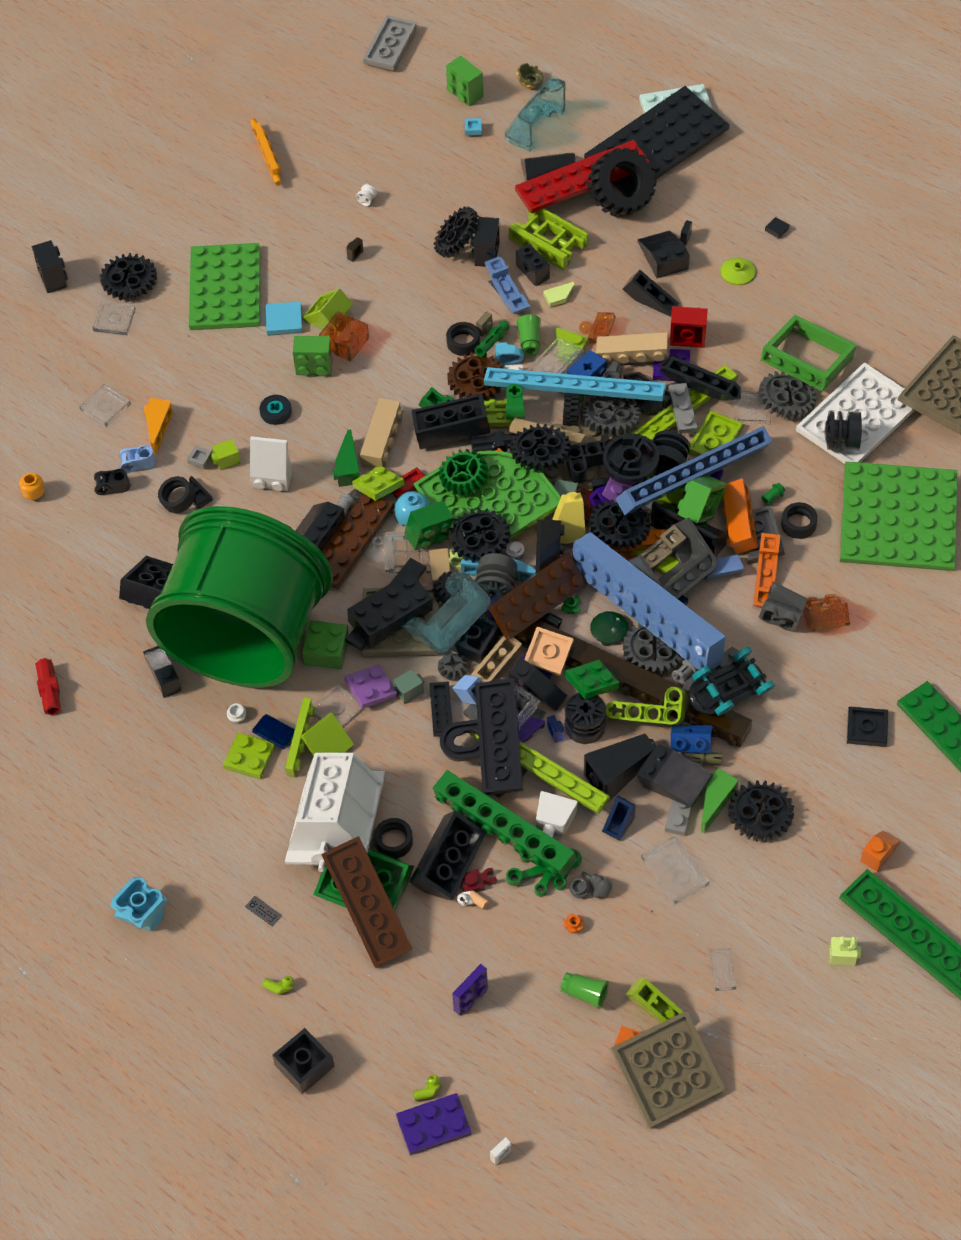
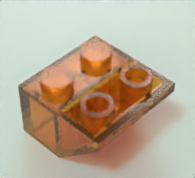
[319,311,369,362]
[803,594,850,632]

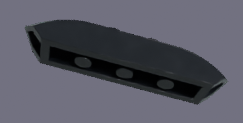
[660,356,741,401]

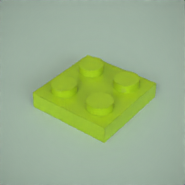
[352,466,405,501]
[223,732,275,779]

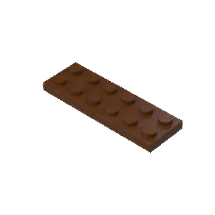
[321,493,395,589]
[488,552,587,640]
[321,836,413,967]

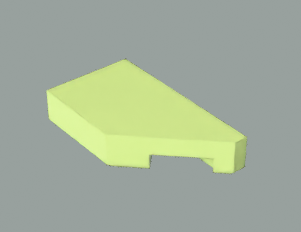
[543,282,574,307]

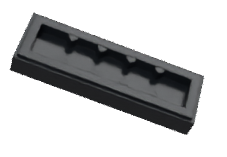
[429,682,452,737]

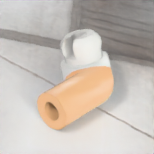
[457,891,489,909]

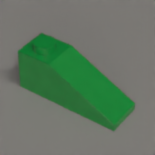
[332,429,360,487]

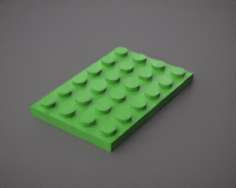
[189,243,260,330]

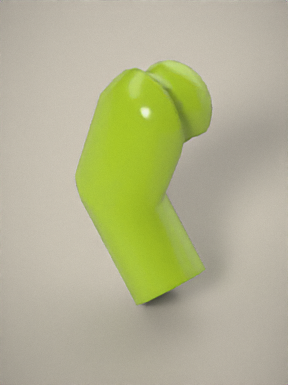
[262,976,294,994]
[413,1075,441,1101]

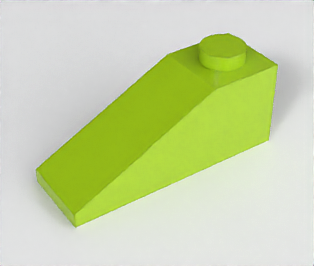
[625,978,692,1023]

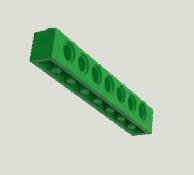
[433,770,577,879]

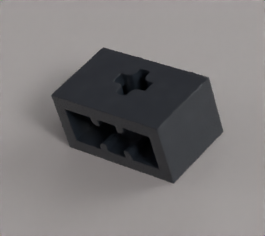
[516,244,550,287]

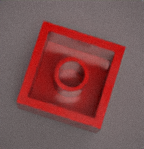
[670,306,708,348]

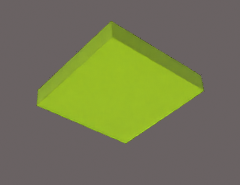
[300,713,354,756]

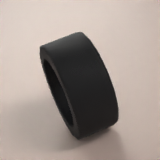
[446,322,480,356]
[158,476,195,513]
[781,502,818,539]
[374,818,413,858]

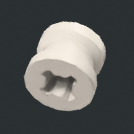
[356,184,377,206]

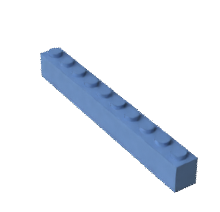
[616,426,773,515]

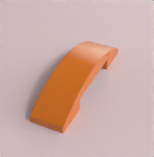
[753,533,780,607]

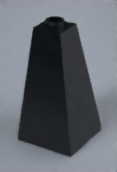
[584,733,656,802]

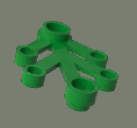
[506,848,582,897]

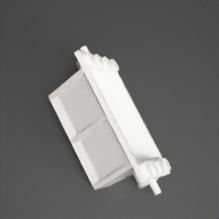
[285,753,385,872]

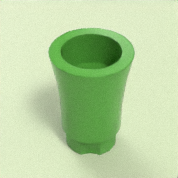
[516,314,541,356]
[560,972,609,1009]

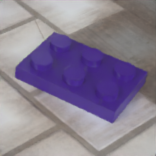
[396,1093,471,1155]

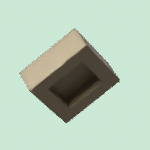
[476,311,493,337]

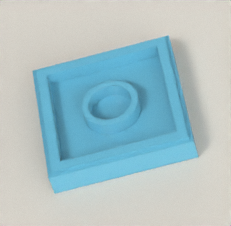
[266,302,302,335]

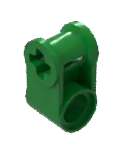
[506,384,525,419]

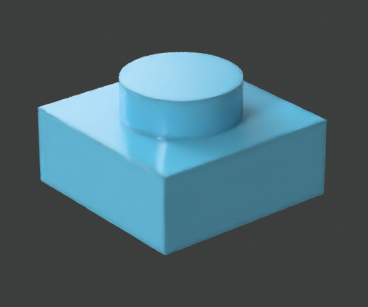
[465,118,482,135]

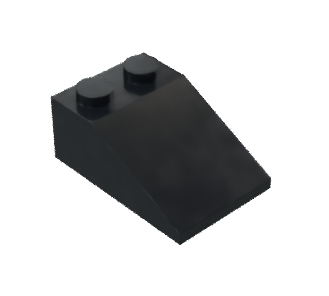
[637,230,690,278]
[636,744,713,808]

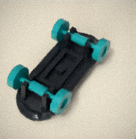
[688,646,775,716]

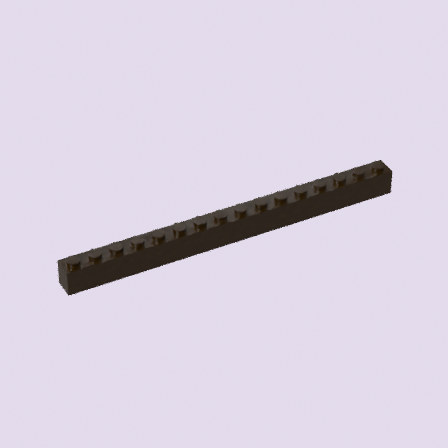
[467,591,752,748]

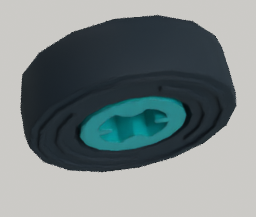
[259,394,292,425]

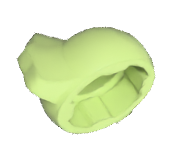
[449,549,464,569]

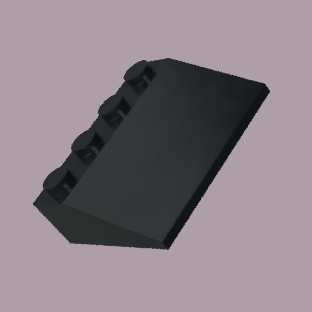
[119,556,173,609]

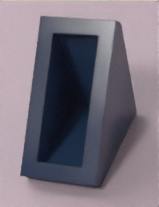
[602,796,636,841]

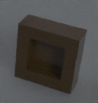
[346,237,364,262]

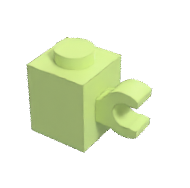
[830,937,861,966]

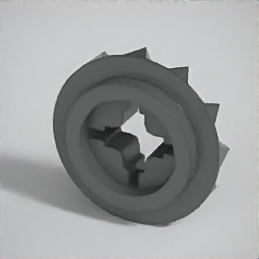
[438,652,469,680]

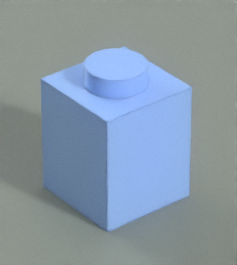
[453,675,482,704]

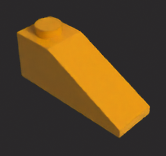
[144,397,173,454]

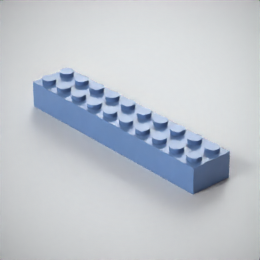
[572,532,726,671]

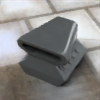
[758,581,808,631]

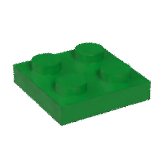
[565,660,620,700]

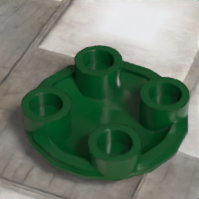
[590,611,628,646]

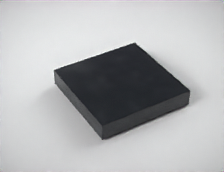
[847,706,888,747]

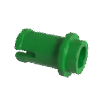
[761,483,785,505]

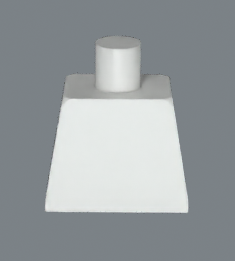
[536,791,578,838]

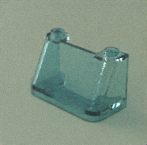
[505,78,565,152]
[402,571,491,653]

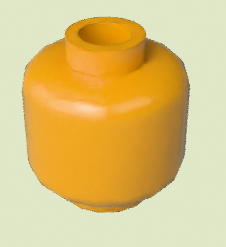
[19,473,45,500]

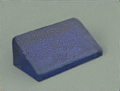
[252,714,295,749]

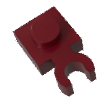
[461,868,497,892]

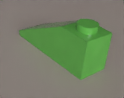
[701,768,739,833]

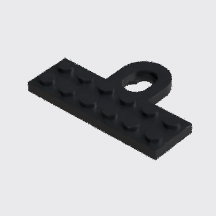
[440,678,524,795]

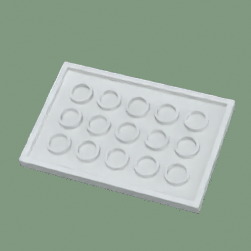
[796,363,915,464]

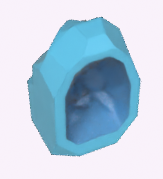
[495,342,524,365]

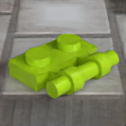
[484,399,519,427]

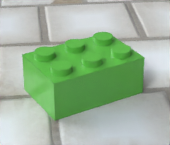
[677,475,728,524]

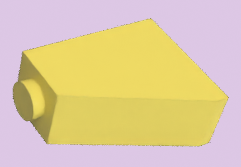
[552,492,586,544]

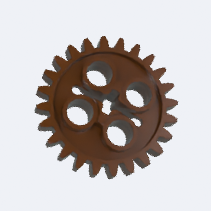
[447,352,504,401]

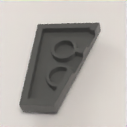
[748,506,785,564]

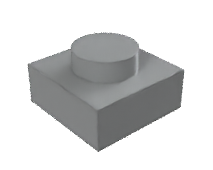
[187,446,212,469]

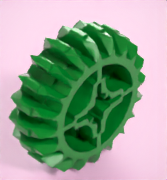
[439,449,489,497]

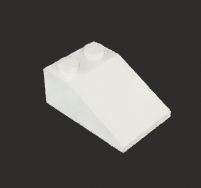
[250,436,292,491]

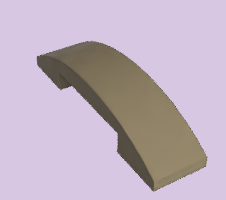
[640,525,687,570]

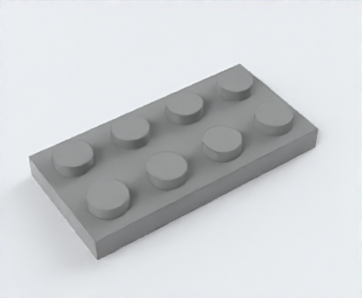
[363,15,417,71]

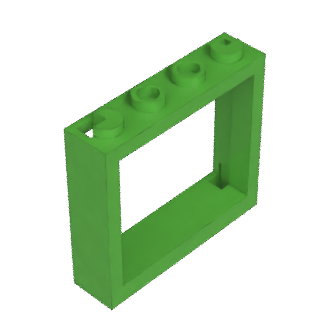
[760,315,857,391]

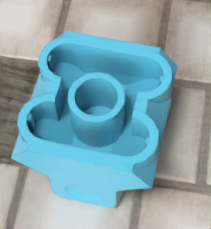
[110,877,168,931]

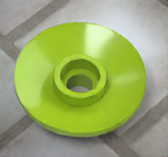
[721,257,756,285]

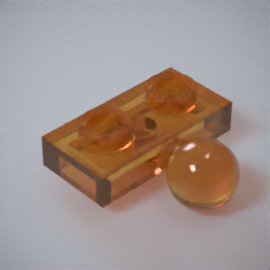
[579,312,616,343]

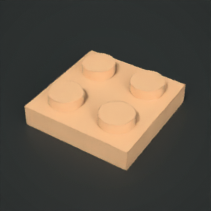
[524,627,574,676]

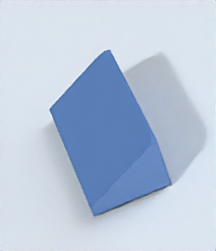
[705,555,744,580]

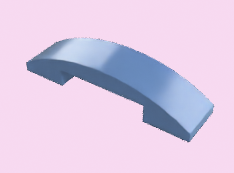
[485,256,530,314]

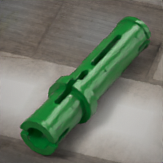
[475,321,510,357]

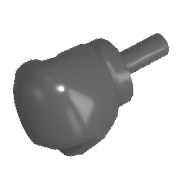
[581,871,612,899]

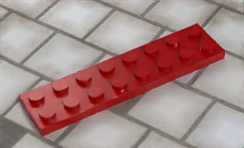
[515,140,650,214]

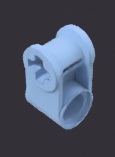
[119,445,156,473]

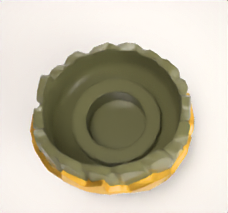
[517,63,543,88]

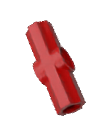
[35,658,62,716]

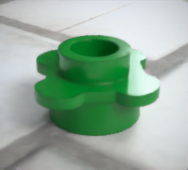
[561,596,581,614]

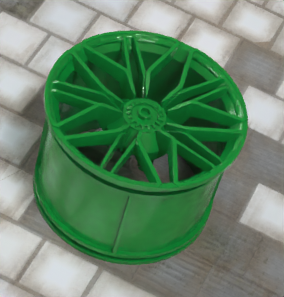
[146,506,333,688]

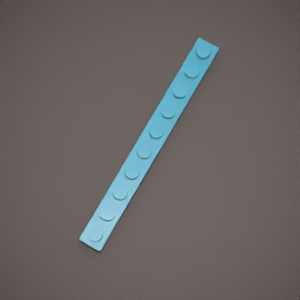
[484,367,666,401]

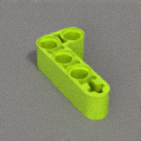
[606,687,687,725]

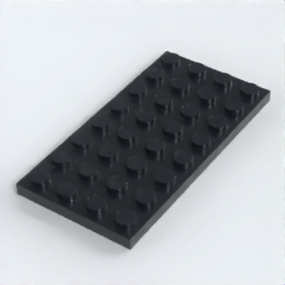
[584,86,730,197]

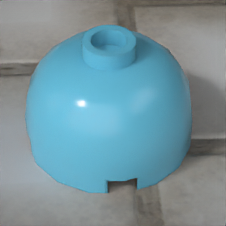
[394,491,430,526]

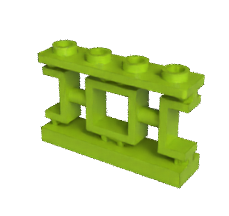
[508,208,589,270]

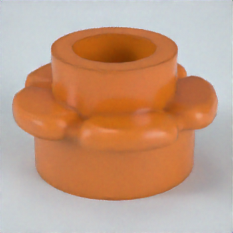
[564,914,584,934]

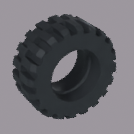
[588,147,657,217]

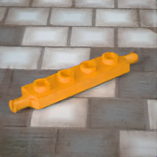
[250,119,282,186]

